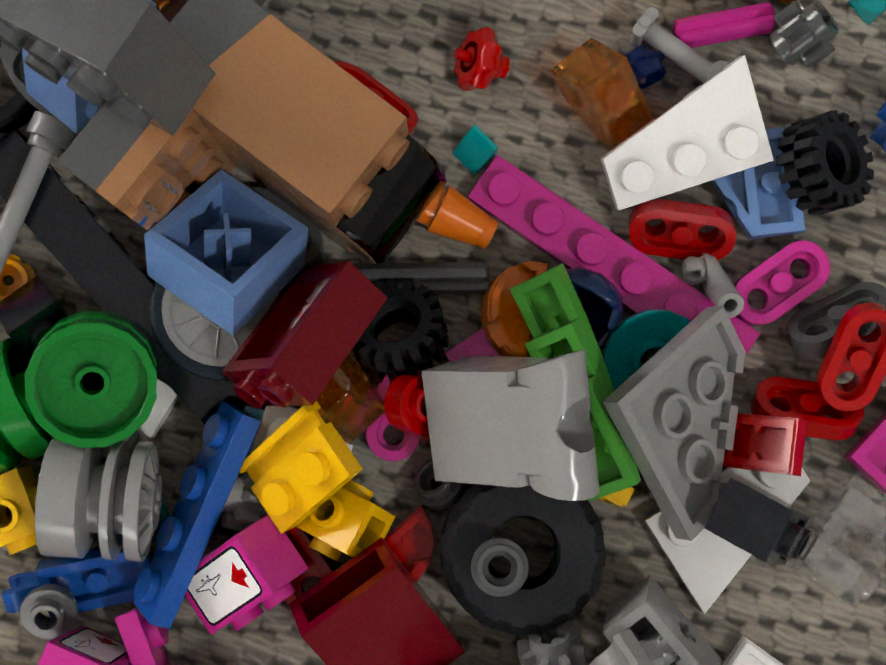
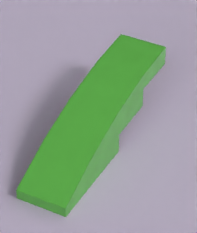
[510,263,641,501]

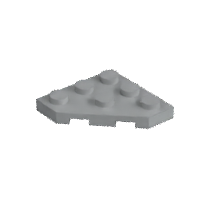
[603,306,746,541]

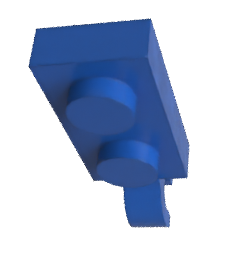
[1,544,153,618]

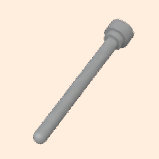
[0,111,75,275]

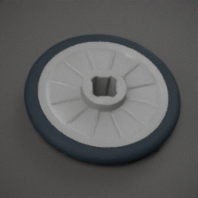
[149,282,284,380]

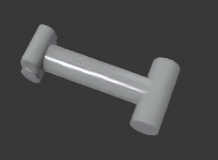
[630,7,729,83]

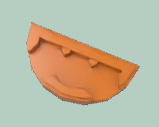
[481,261,548,357]

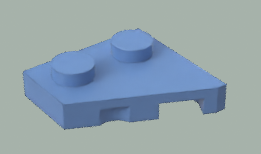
[709,126,806,239]

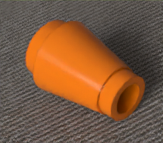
[416,183,499,249]

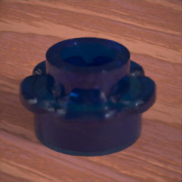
[617,46,667,93]

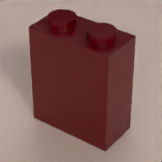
[289,537,465,665]

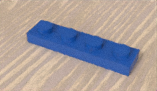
[133,401,261,629]

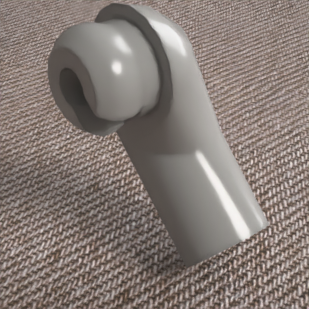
[682,253,744,318]

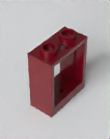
[222,260,387,408]

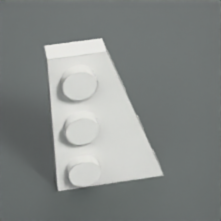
[600,55,774,210]
[643,468,811,614]

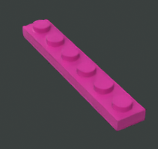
[467,155,761,356]

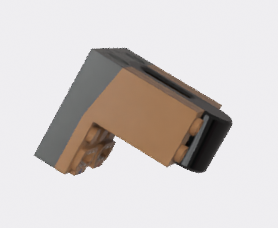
[57,0,447,264]

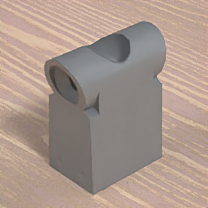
[422,349,600,501]

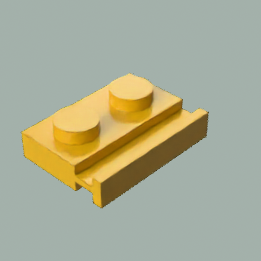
[240,401,363,534]

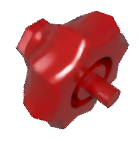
[453,27,510,91]

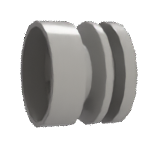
[35,439,162,562]

